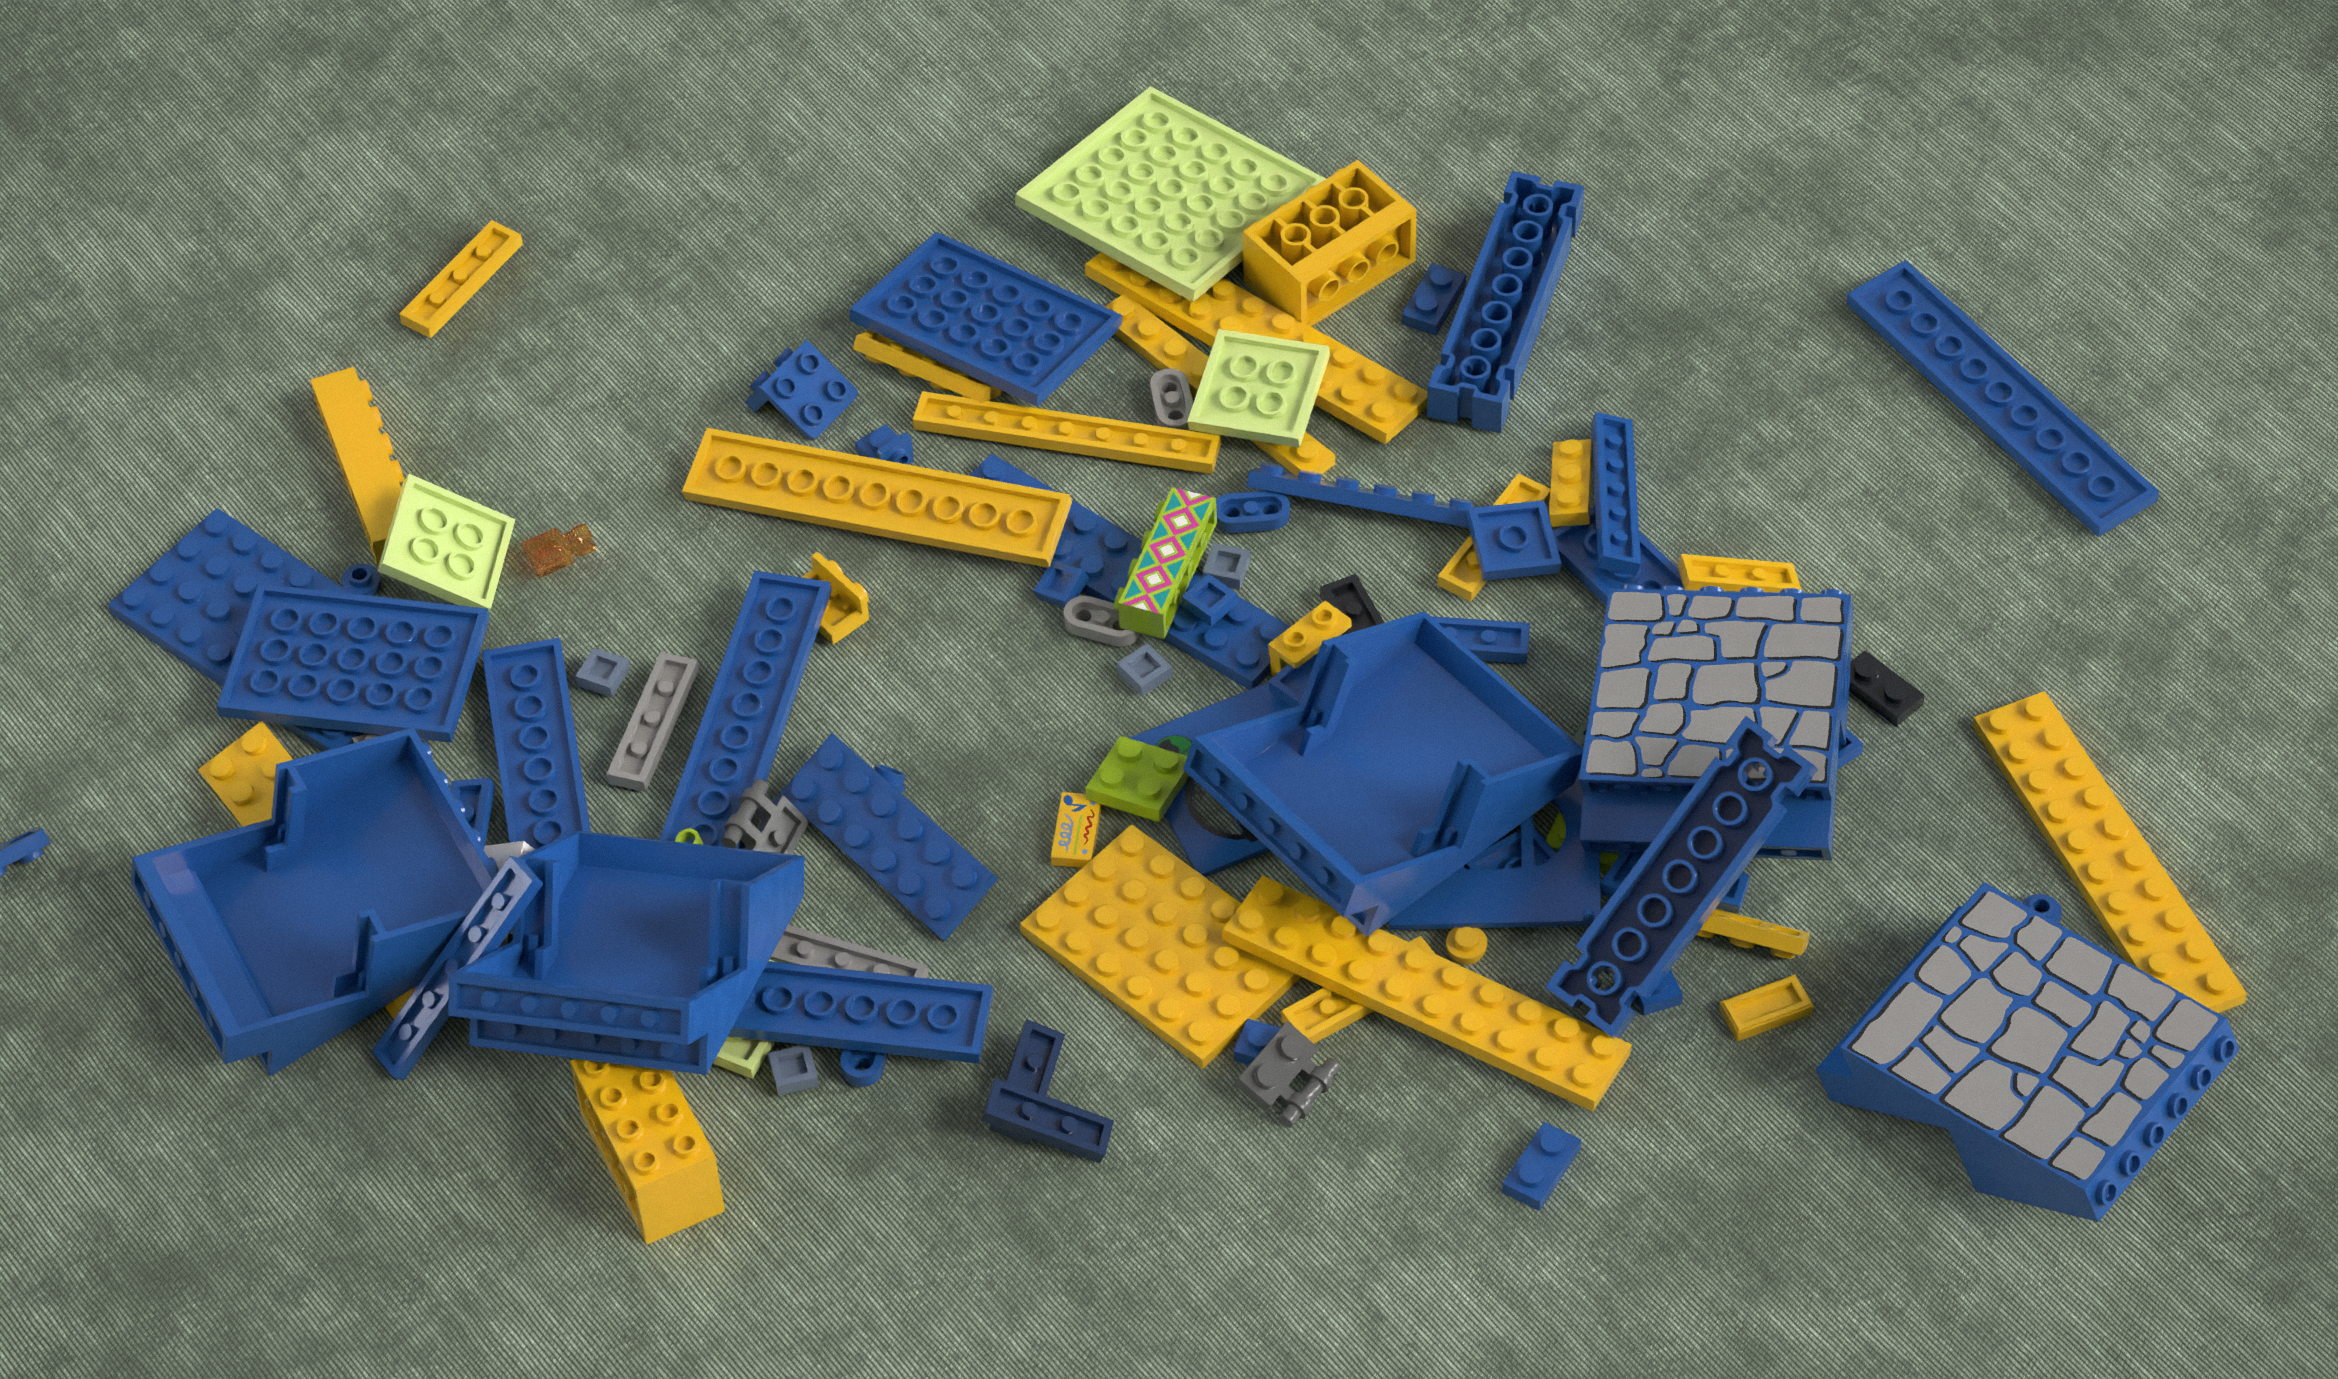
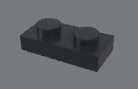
[1320,574,1385,635]
[1849,650,1925,727]

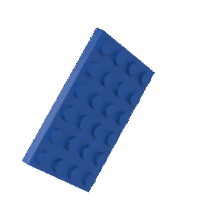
[849,232,1122,407]
[216,583,490,743]

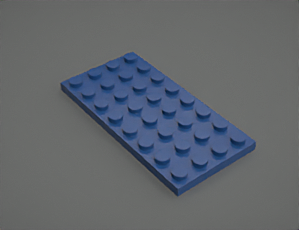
[108,508,365,752]

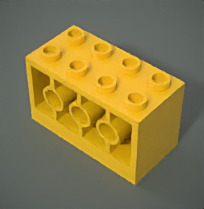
[1242,160,1416,327]
[570,1059,725,1245]

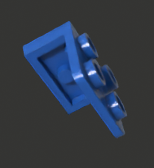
[745,339,858,440]

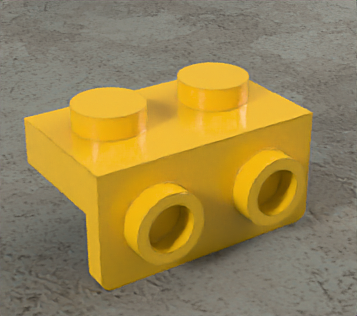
[802,552,870,645]
[1268,601,1352,677]

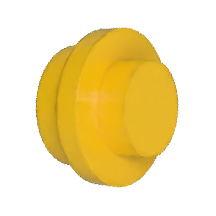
[1446,927,1487,965]

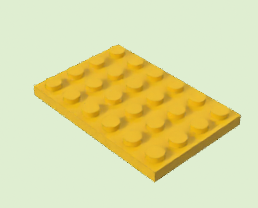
[1020,824,1302,1069]

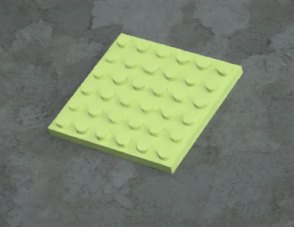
[1015,86,1326,302]

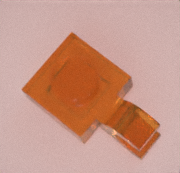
[521,523,596,579]

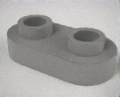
[1150,369,1193,431]
[1064,596,1140,647]

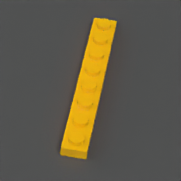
[1105,294,1335,475]
[913,391,1221,474]

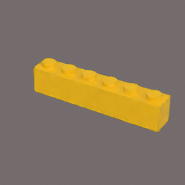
[310,367,404,566]

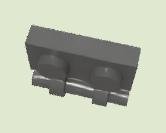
[722,779,810,855]
[1234,1021,1341,1128]

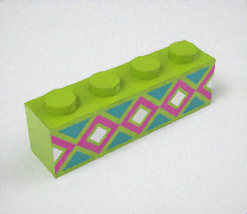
[1114,487,1217,639]

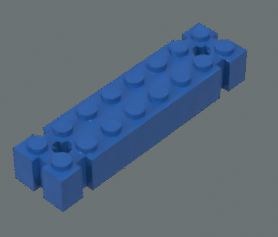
[1427,171,1584,433]
[1545,716,1818,1038]

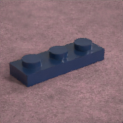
[989,1019,1065,1145]
[981,1078,1114,1163]

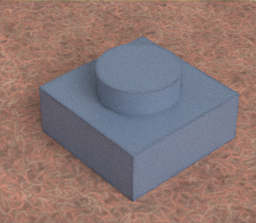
[1202,543,1251,590]
[1117,643,1173,697]
[575,647,630,698]
[768,1045,819,1096]

